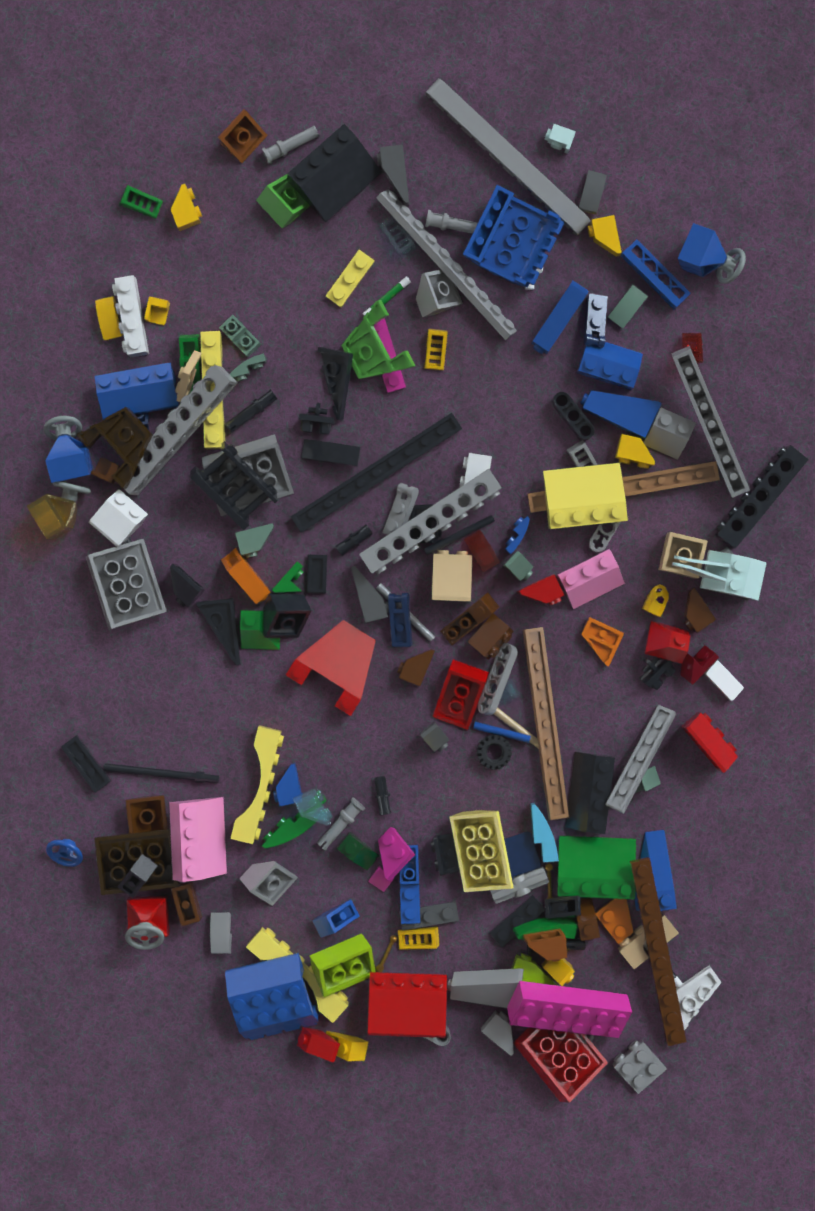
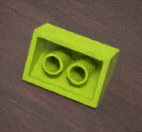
[310,933,376,997]

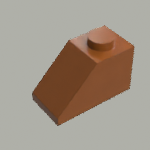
[523,928,567,961]

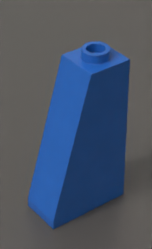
[531,281,589,354]
[580,390,662,439]

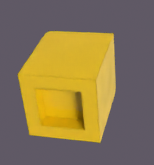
[144,296,170,325]

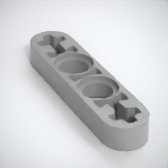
[478,643,518,716]

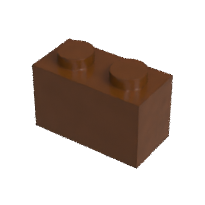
[468,613,514,660]
[171,881,202,926]

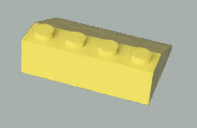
[543,463,628,529]
[450,810,514,892]

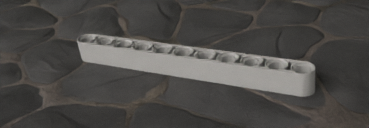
[425,78,590,236]

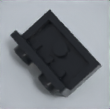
[431,833,460,876]

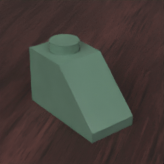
[235,523,275,558]
[503,551,533,581]

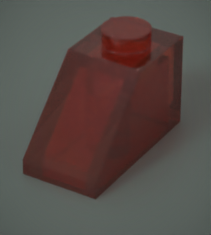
[464,530,500,572]

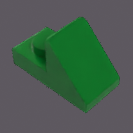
[272,561,304,593]

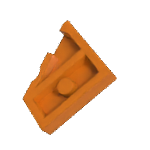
[595,898,634,944]

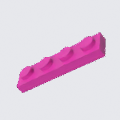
[374,318,406,393]

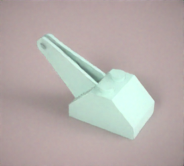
[672,550,766,600]

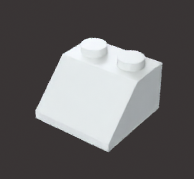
[89,489,148,547]

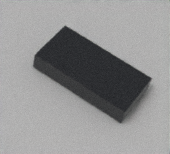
[307,554,327,593]

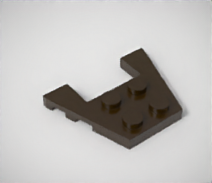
[76,407,153,489]

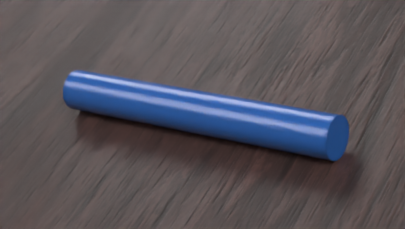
[473,722,531,743]

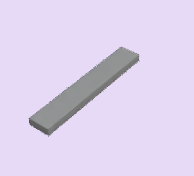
[605,705,676,814]

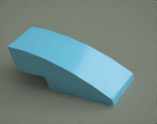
[530,803,559,862]

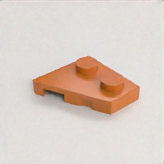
[581,617,624,667]

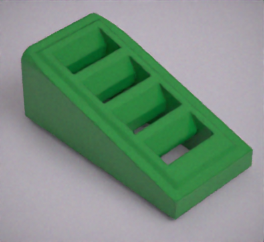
[119,185,163,219]

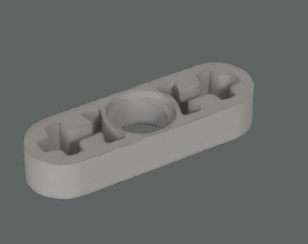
[589,522,621,552]

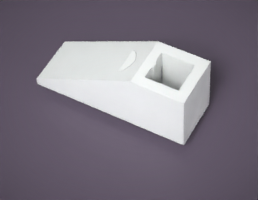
[458,453,492,507]

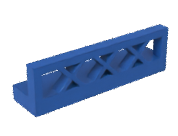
[620,239,691,310]

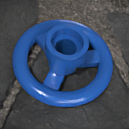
[46,839,83,867]

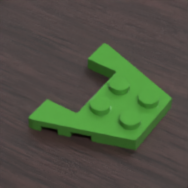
[341,300,415,379]

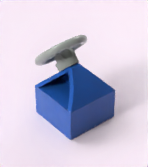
[678,223,746,284]
[43,416,93,483]

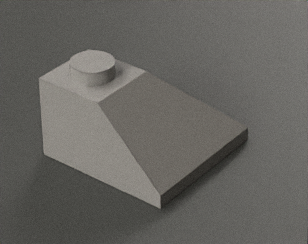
[416,270,463,317]
[240,861,298,906]

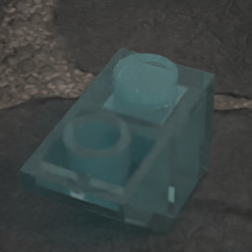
[293,787,333,826]

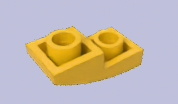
[95,296,124,340]

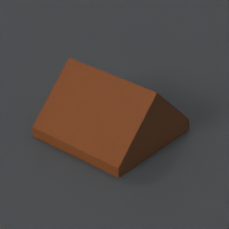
[218,109,268,163]

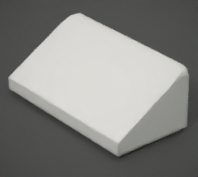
[704,660,744,701]

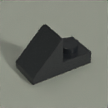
[545,895,581,919]

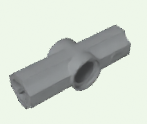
[490,867,549,904]

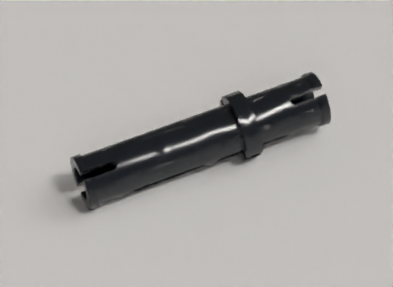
[225,389,278,433]

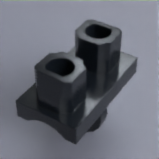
[299,402,335,435]
[639,657,676,690]

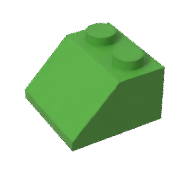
[256,174,310,228]

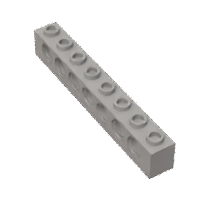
[671,346,750,498]
[125,365,237,495]
[359,469,502,575]

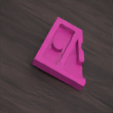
[378,827,415,881]

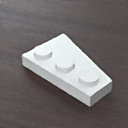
[676,965,721,1030]

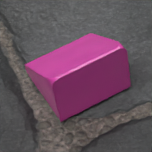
[368,866,395,892]

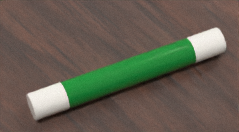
[362,276,411,316]

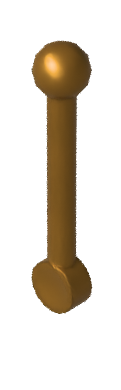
[545,863,553,899]
[376,935,397,973]

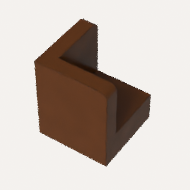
[91,457,121,484]

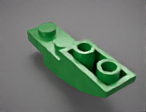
[262,794,327,848]

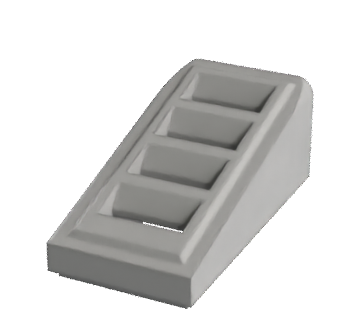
[566,440,598,467]

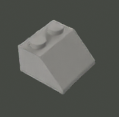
[643,408,696,460]

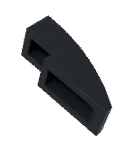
[301,439,361,467]

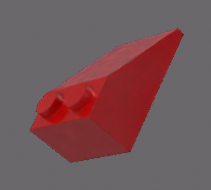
[432,659,489,730]

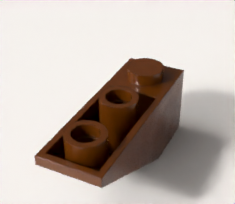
[440,592,500,645]

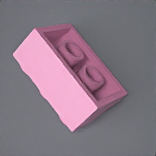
[557,549,625,609]

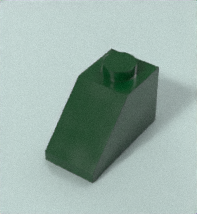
[337,832,380,871]

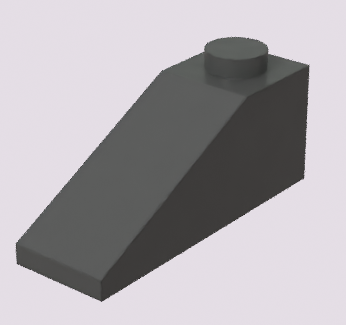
[377,145,409,206]
[351,566,389,623]

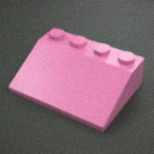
[169,797,227,882]

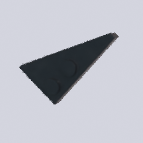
[318,347,353,420]
[196,598,241,665]

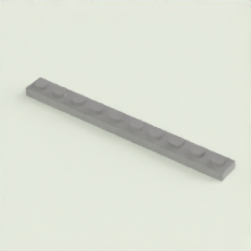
[376,189,517,340]

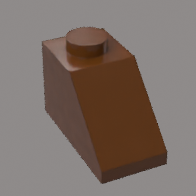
[684,588,716,633]
[397,649,435,686]
[576,897,600,941]

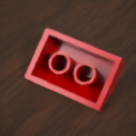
[681,712,738,773]

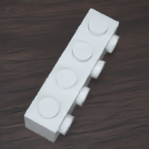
[112,275,149,357]

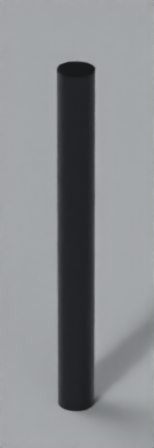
[424,515,495,555]

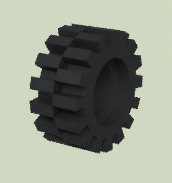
[477,735,512,770]

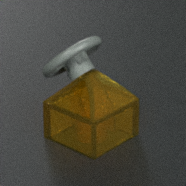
[27,481,91,541]

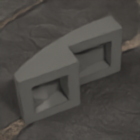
[579,170,607,215]

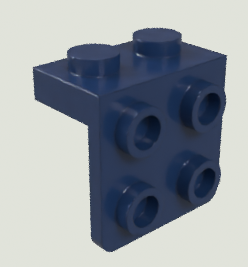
[504,831,541,880]

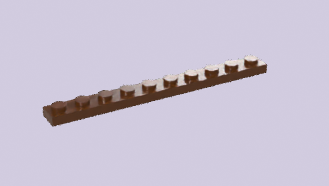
[630,857,687,1046]

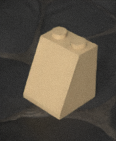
[431,550,472,601]

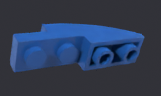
[400,845,420,925]

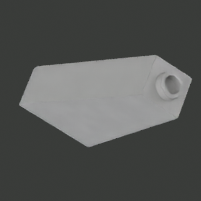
[447,968,524,1008]

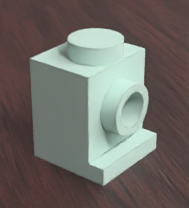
[544,124,576,154]

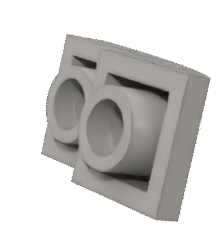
[210,912,232,954]

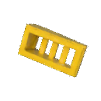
[425,329,448,370]
[398,927,439,950]

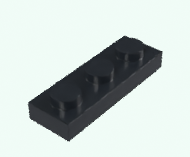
[61,735,111,793]
[489,895,545,947]

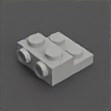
[613,1039,667,1094]

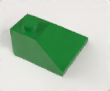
[240,610,280,650]

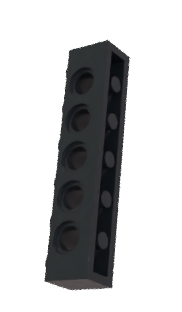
[715,445,809,549]

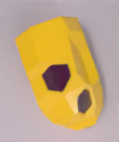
[642,584,669,617]

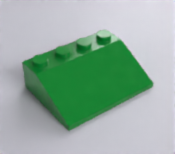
[557,836,636,899]

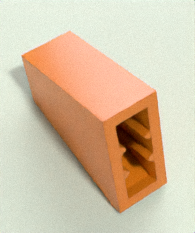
[221,548,271,604]

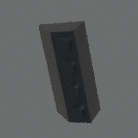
[565,751,615,834]

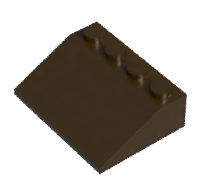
[94,829,180,895]

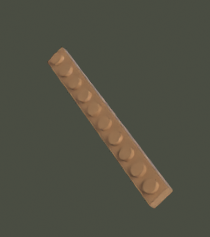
[527,461,720,513]
[523,627,569,820]

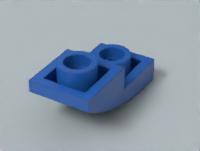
[505,516,530,554]

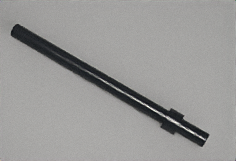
[104,763,219,783]

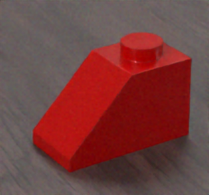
[297,1027,340,1062]

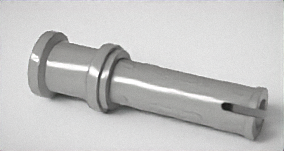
[262,125,319,165]
[425,210,478,234]
[317,797,365,850]

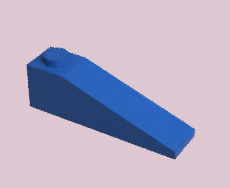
[634,830,677,911]

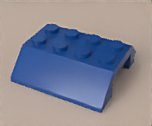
[463,185,564,288]
[225,953,319,1040]

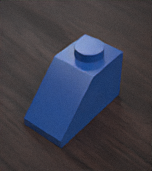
[273,763,303,806]
[312,899,359,937]

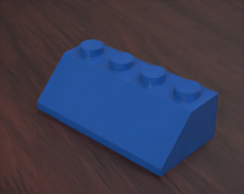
[95,362,179,420]

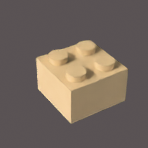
[658,532,708,579]

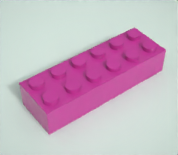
[507,981,632,1038]

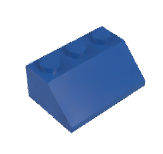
[577,342,643,390]

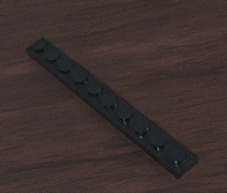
[291,413,462,533]

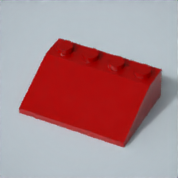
[368,972,447,1038]
[513,1027,608,1103]

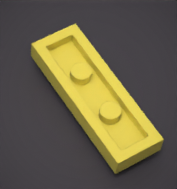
[326,250,375,308]

